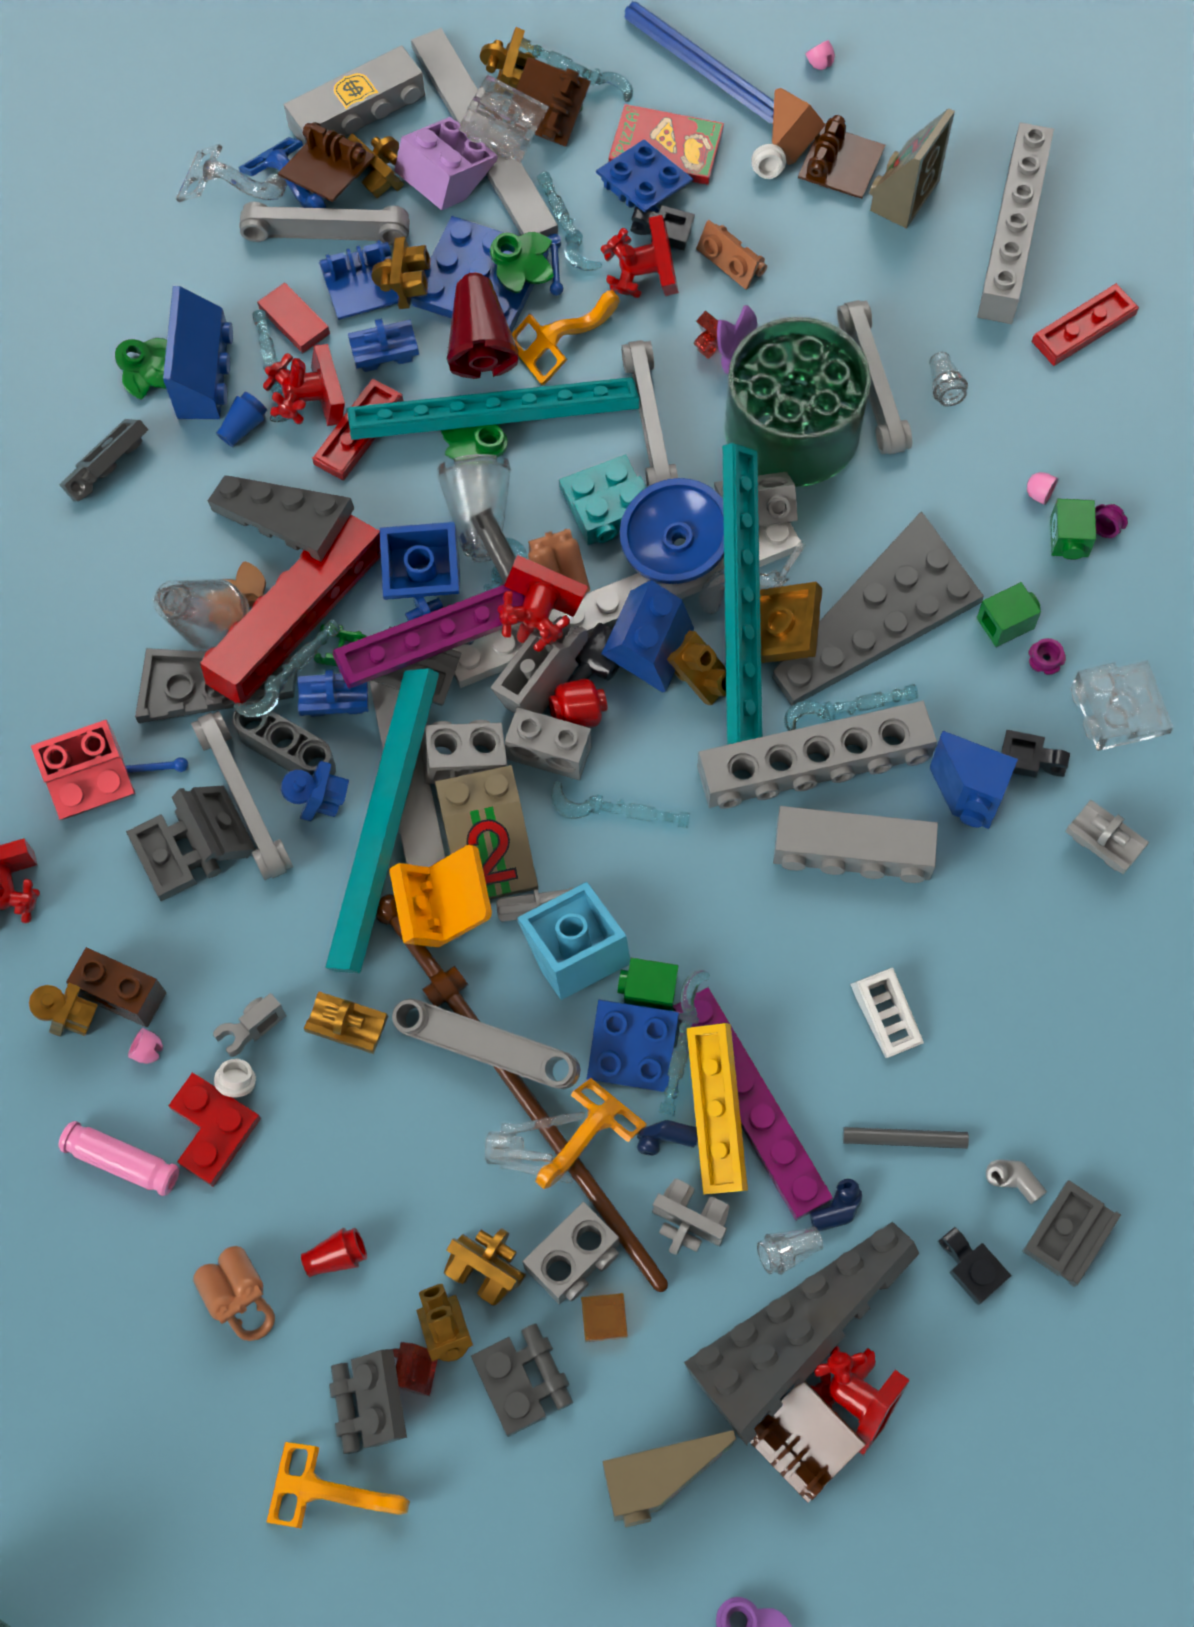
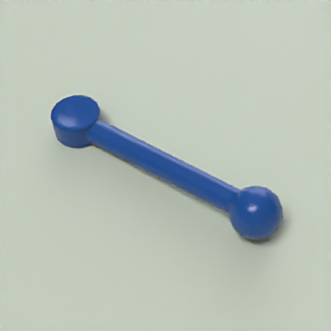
[548,234,564,296]
[126,757,188,773]

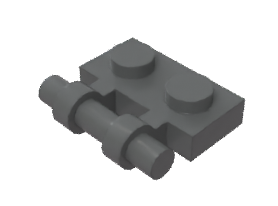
[126,809,221,901]
[471,1323,573,1437]
[329,1349,407,1454]

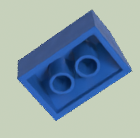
[163,286,233,419]

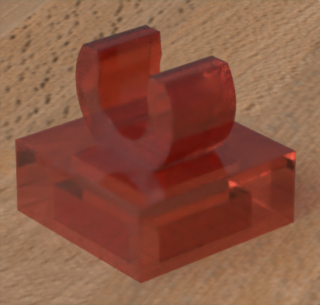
[693,310,718,359]
[393,1342,438,1396]

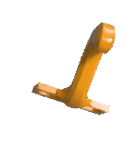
[512,290,620,385]
[535,1078,647,1190]
[267,1442,410,1529]

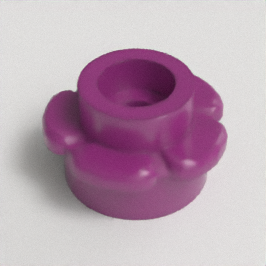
[1095,504,1128,538]
[1028,638,1066,675]

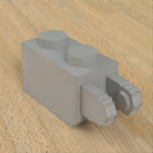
[490,616,589,714]

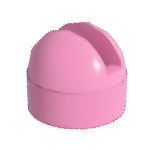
[805,40,835,70]
[1027,472,1058,505]
[128,1028,163,1064]

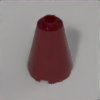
[447,272,518,379]

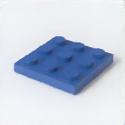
[411,216,549,333]

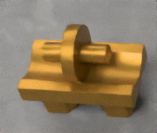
[479,27,538,98]
[347,133,404,199]
[371,237,431,309]
[667,631,726,705]
[29,983,98,1037]
[304,991,388,1054]
[444,1228,526,1306]
[416,1284,473,1362]

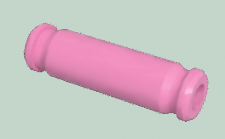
[58,1121,179,1196]

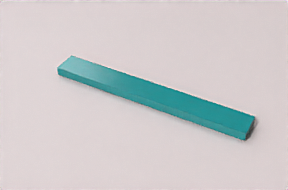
[347,377,640,440]
[722,443,763,745]
[325,668,439,973]

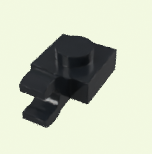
[630,205,695,250]
[1001,730,1070,778]
[938,1227,1012,1305]

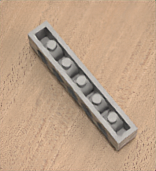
[977,122,1054,324]
[697,700,937,809]

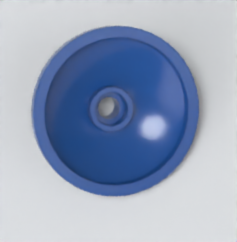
[620,478,724,584]

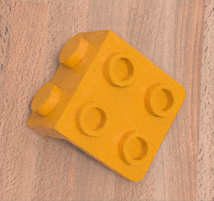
[389,845,492,948]

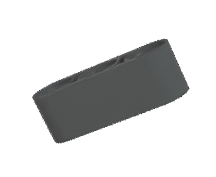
[233,701,336,776]

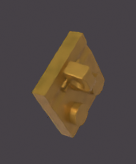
[760,582,823,663]

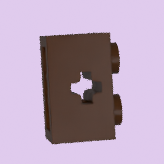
[66,947,166,1028]

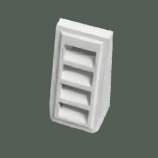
[850,968,924,1058]

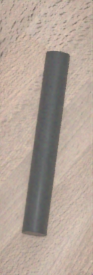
[843,1127,969,1149]

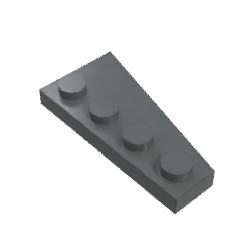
[207,475,355,561]
[135,648,299,723]

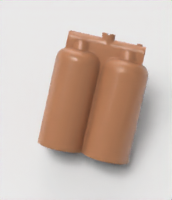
[528,528,590,593]
[193,1246,275,1341]

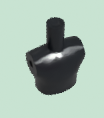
[567,623,620,682]

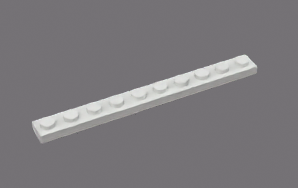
[453,522,802,688]

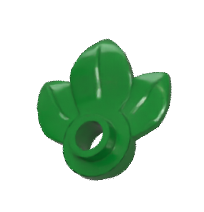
[490,232,554,293]
[115,338,167,400]
[441,424,508,462]

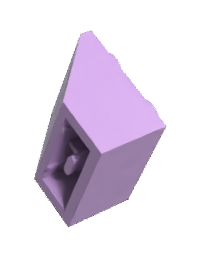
[394,117,498,210]

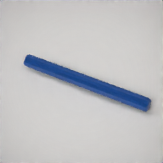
[624,1,774,124]

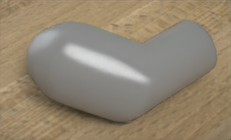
[985,1159,1047,1204]

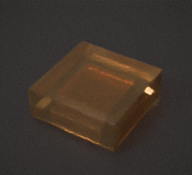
[581,1293,628,1342]

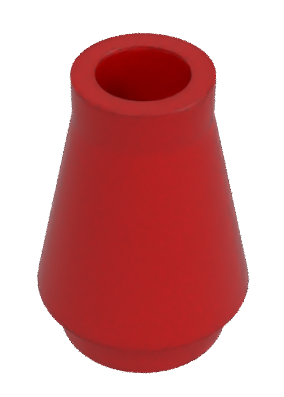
[301,1228,367,1277]

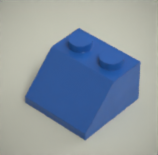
[379,522,460,600]
[601,580,694,693]
[929,731,1018,829]

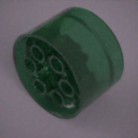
[724,317,871,487]

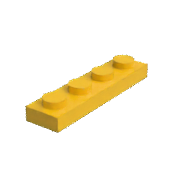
[687,1023,748,1195]

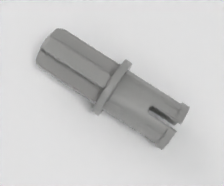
[496,887,573,922]

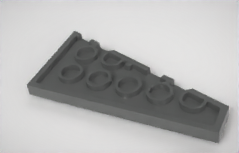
[772,511,984,707]
[684,1222,919,1446]

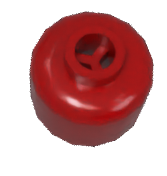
[549,678,608,728]

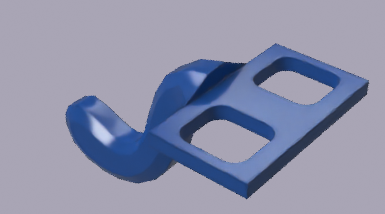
[238,137,326,208]

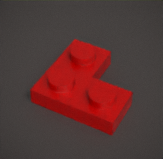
[168,1072,261,1187]

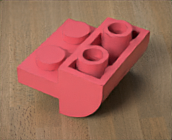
[31,720,136,820]

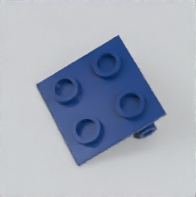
[596,139,693,213]
[319,240,399,320]
[587,999,679,1092]

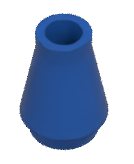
[216,392,268,447]

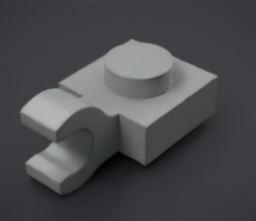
[213,993,287,1057]

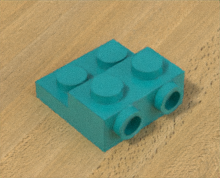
[559,454,647,545]

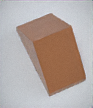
[772,88,826,165]

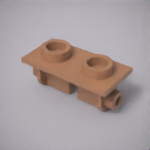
[696,220,767,290]

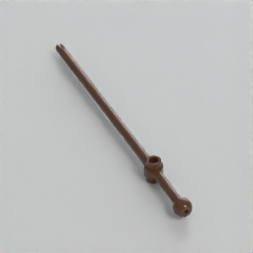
[376,894,668,1292]

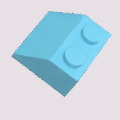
[517,882,630,1000]

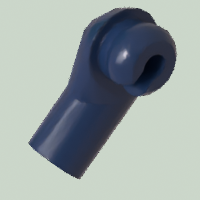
[637,1120,698,1156]
[809,1179,862,1233]

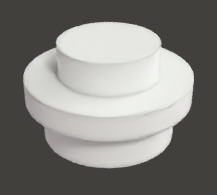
[752,144,786,179]
[214,1059,256,1097]

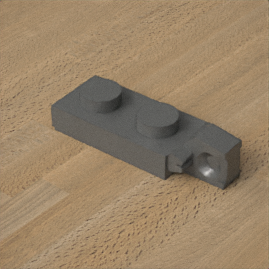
[59,419,148,502]

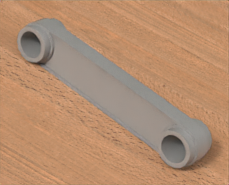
[239,202,410,246]
[837,300,912,454]
[621,340,678,487]
[191,711,293,880]
[392,999,581,1089]

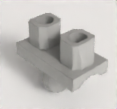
[1065,800,1149,874]
[652,1178,730,1255]

